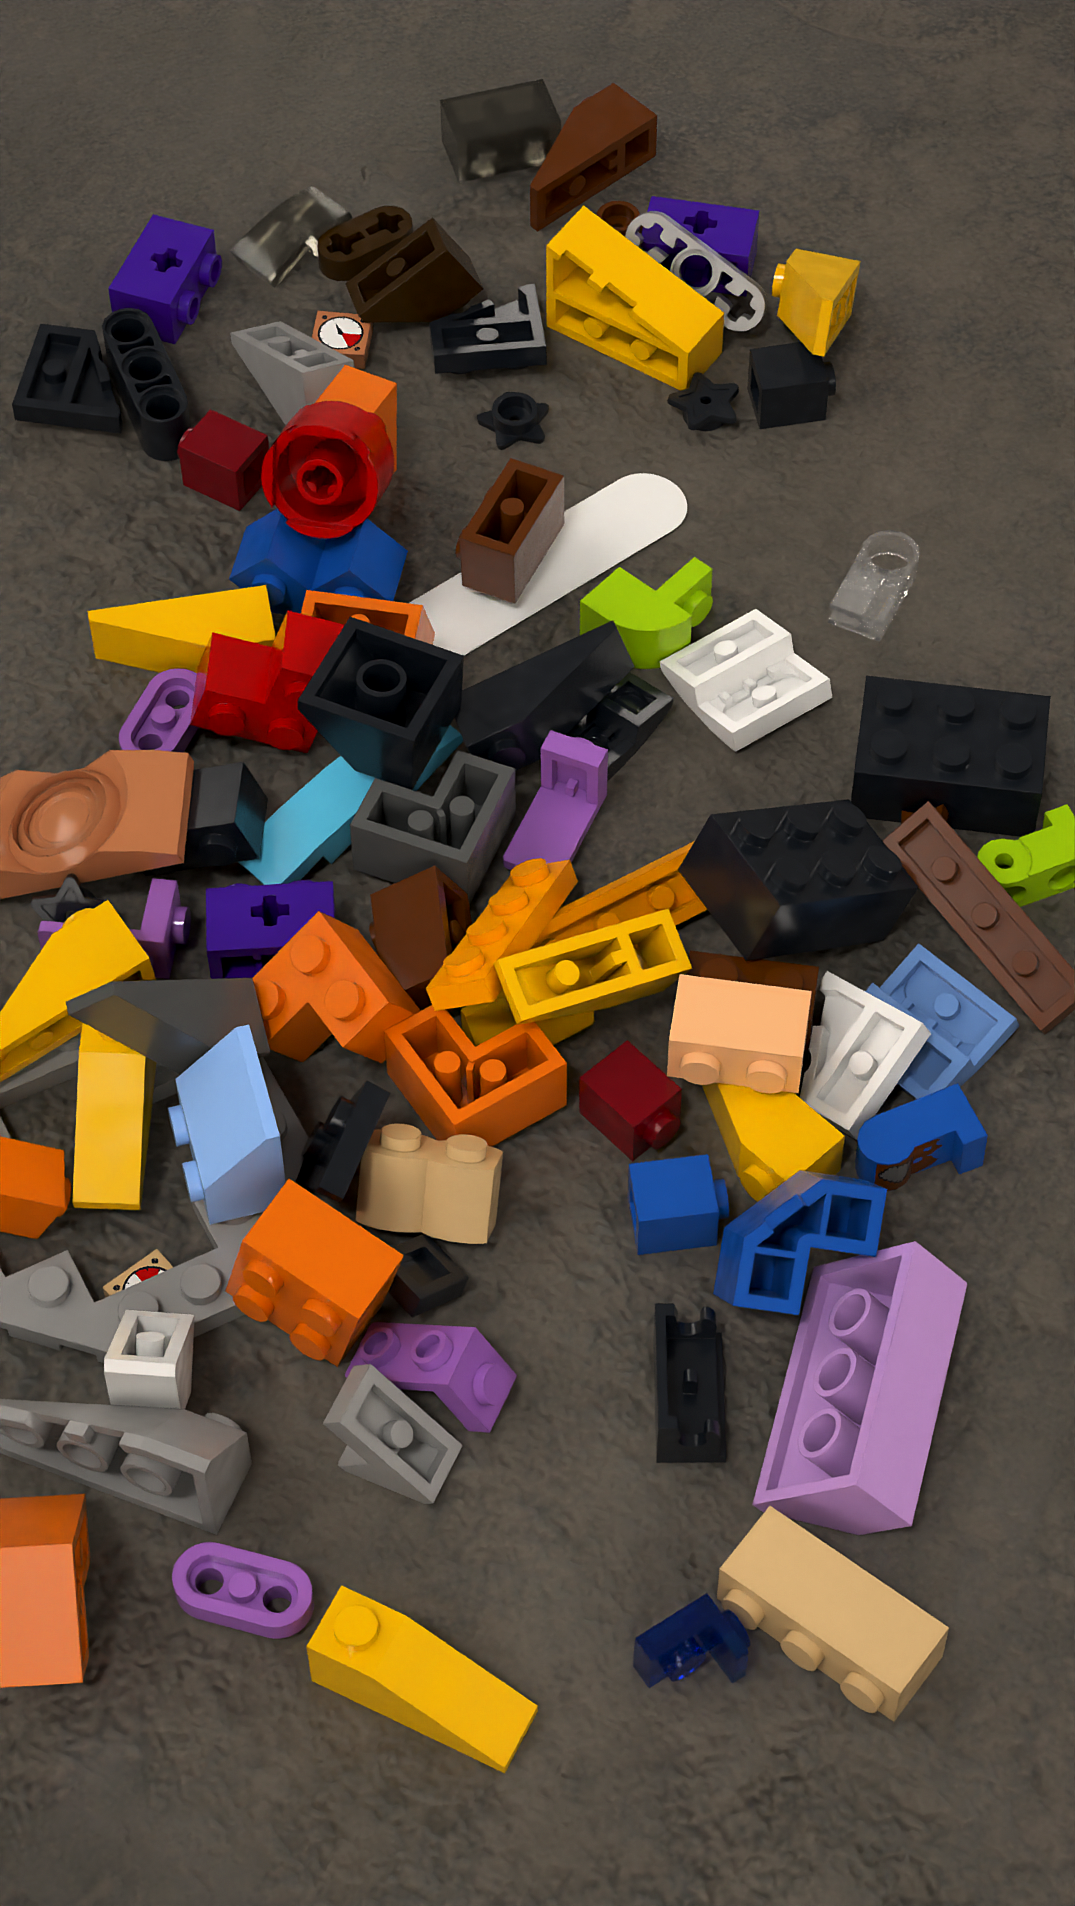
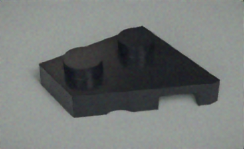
[429,284,547,374]
[12,324,123,434]
[300,1080,390,1203]

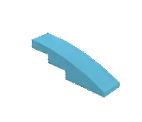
[238,725,464,885]

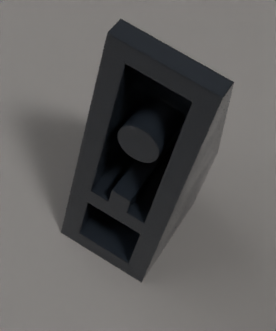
[454,620,635,771]

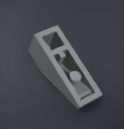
[230,321,355,425]

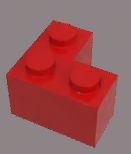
[190,611,344,753]

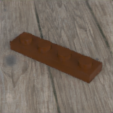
[882,801,1075,1035]

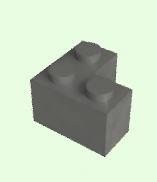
[350,750,516,905]

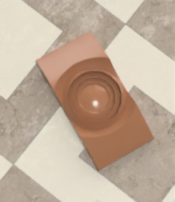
[0,750,194,899]

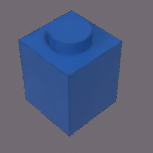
[628,1154,729,1255]

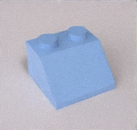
[168,1024,286,1225]

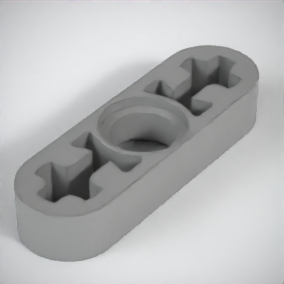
[625,211,768,331]

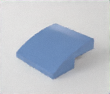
[865,943,1019,1100]

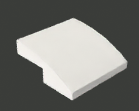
[660,609,832,752]

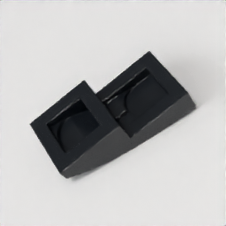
[566,672,674,781]

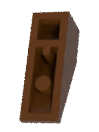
[530,83,657,232]

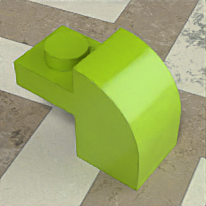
[580,557,713,669]

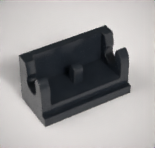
[653,1303,726,1463]

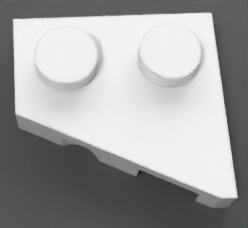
[800,971,931,1140]

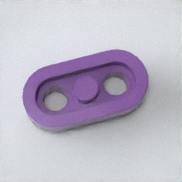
[119,668,199,752]
[172,1542,314,1639]

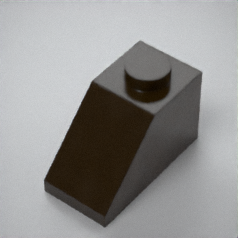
[345,217,484,323]

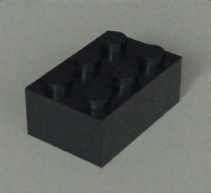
[851,675,1051,837]
[678,799,919,961]

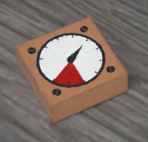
[312,311,373,369]

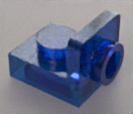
[633,1593,751,1688]

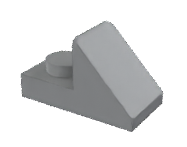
[323,1364,463,1504]

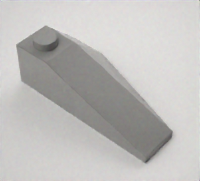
[0,1399,252,1535]

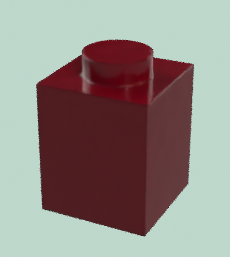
[177,409,269,511]
[579,1040,682,1162]

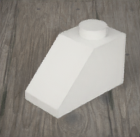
[104,1310,194,1409]

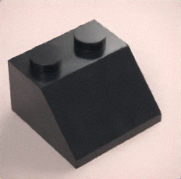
[298,617,464,790]

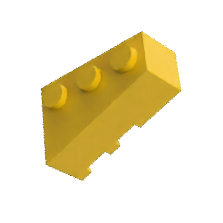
[546,205,724,391]

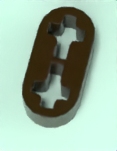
[317,206,413,281]

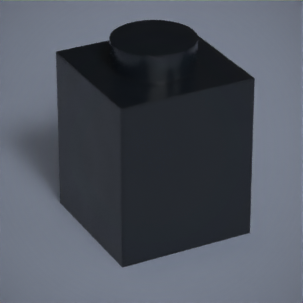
[747,342,836,429]

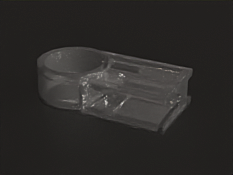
[828,530,920,642]

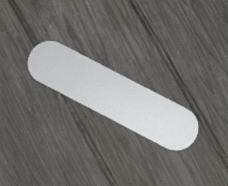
[410,473,687,656]

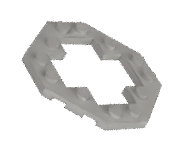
[0,1033,310,1363]

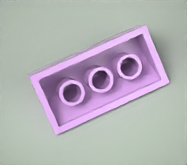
[752,1241,967,1535]

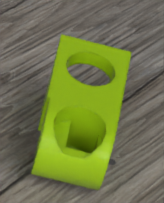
[977,804,1075,907]

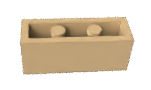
[717,1506,949,1722]

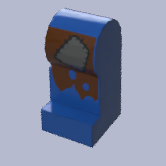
[855,1083,988,1191]

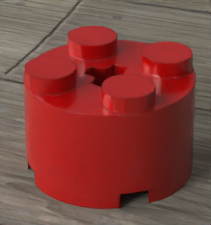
[261,401,394,539]

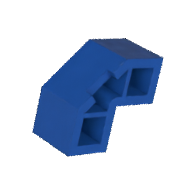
[229,509,408,615]
[713,1170,887,1315]

